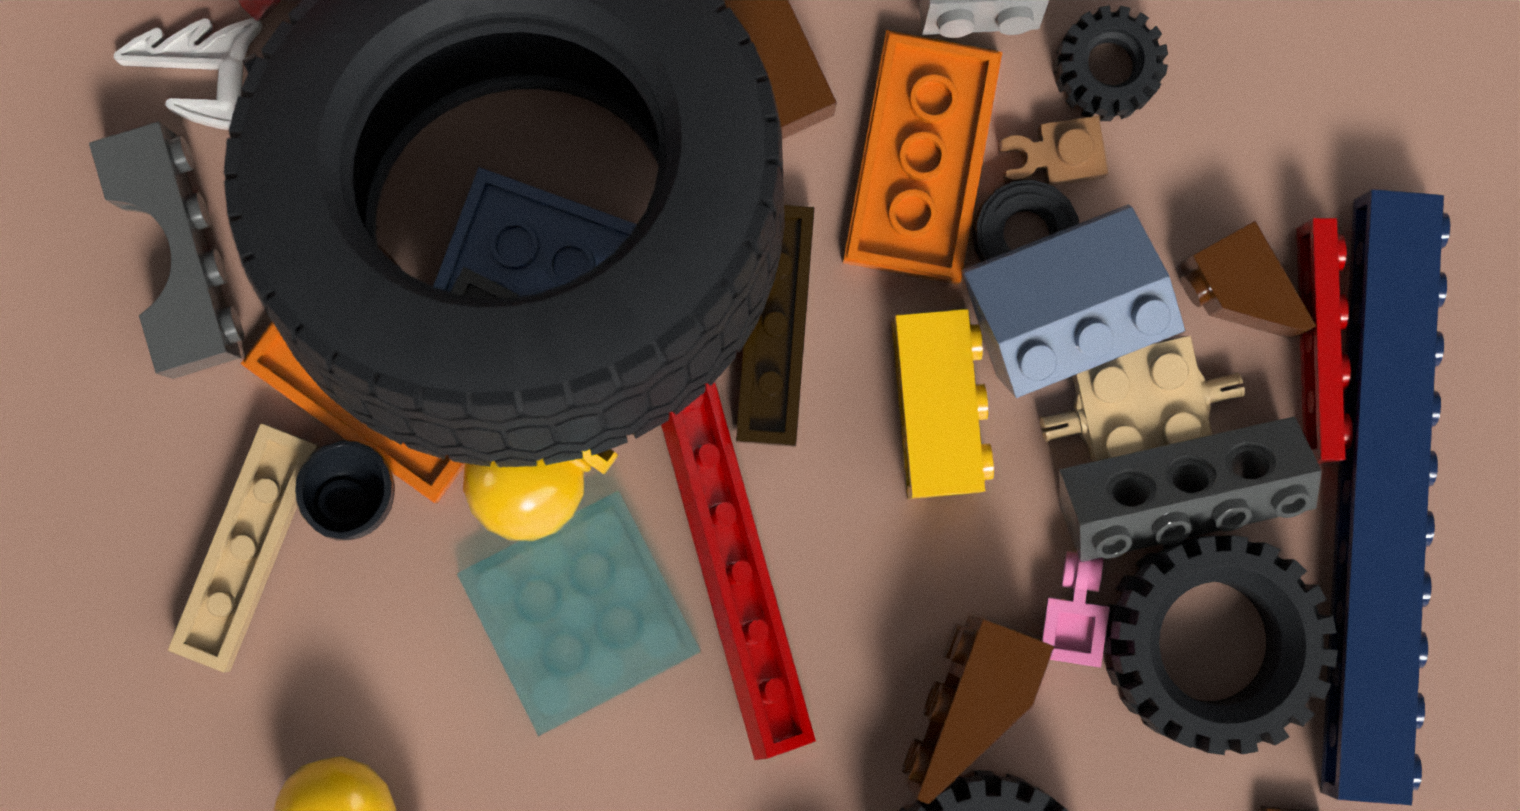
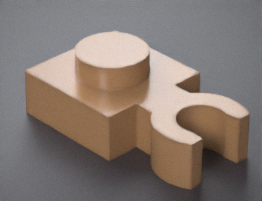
[998,116,1108,186]

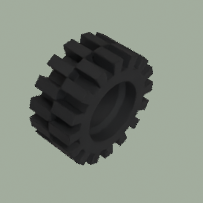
[1054,5,1168,121]

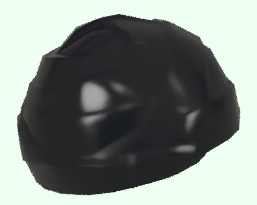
[295,440,395,541]

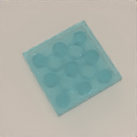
[457,490,701,736]

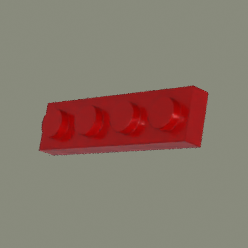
[1296,218,1353,463]

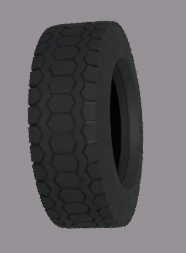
[224,0,785,467]

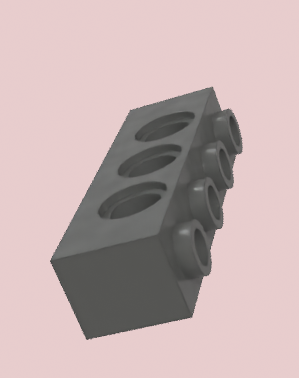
[1059,416,1322,562]

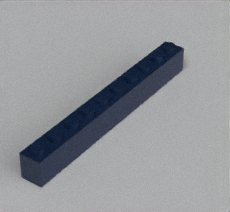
[1320,189,1451,806]

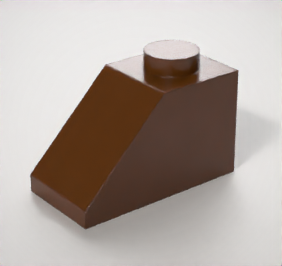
[1179,221,1316,338]

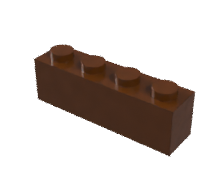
[724,0,837,139]

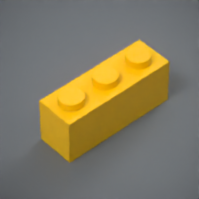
[891,309,994,499]

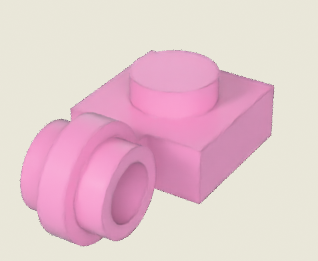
[1042,551,1110,668]

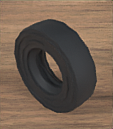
[973,180,1079,262]

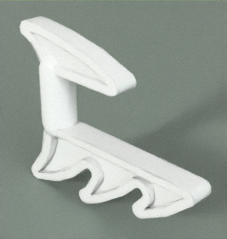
[114,18,263,130]

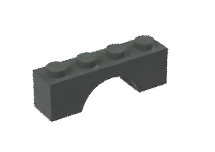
[89,121,244,379]

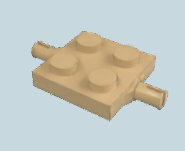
[1040,336,1245,462]

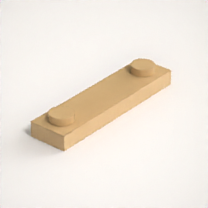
[167,423,321,673]

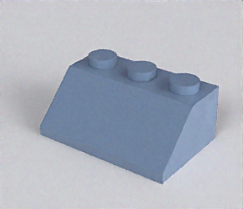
[961,204,1186,398]

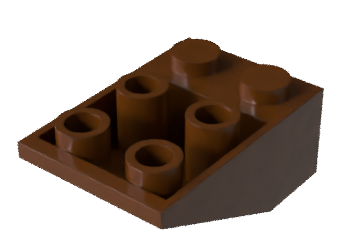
[902,615,1055,804]

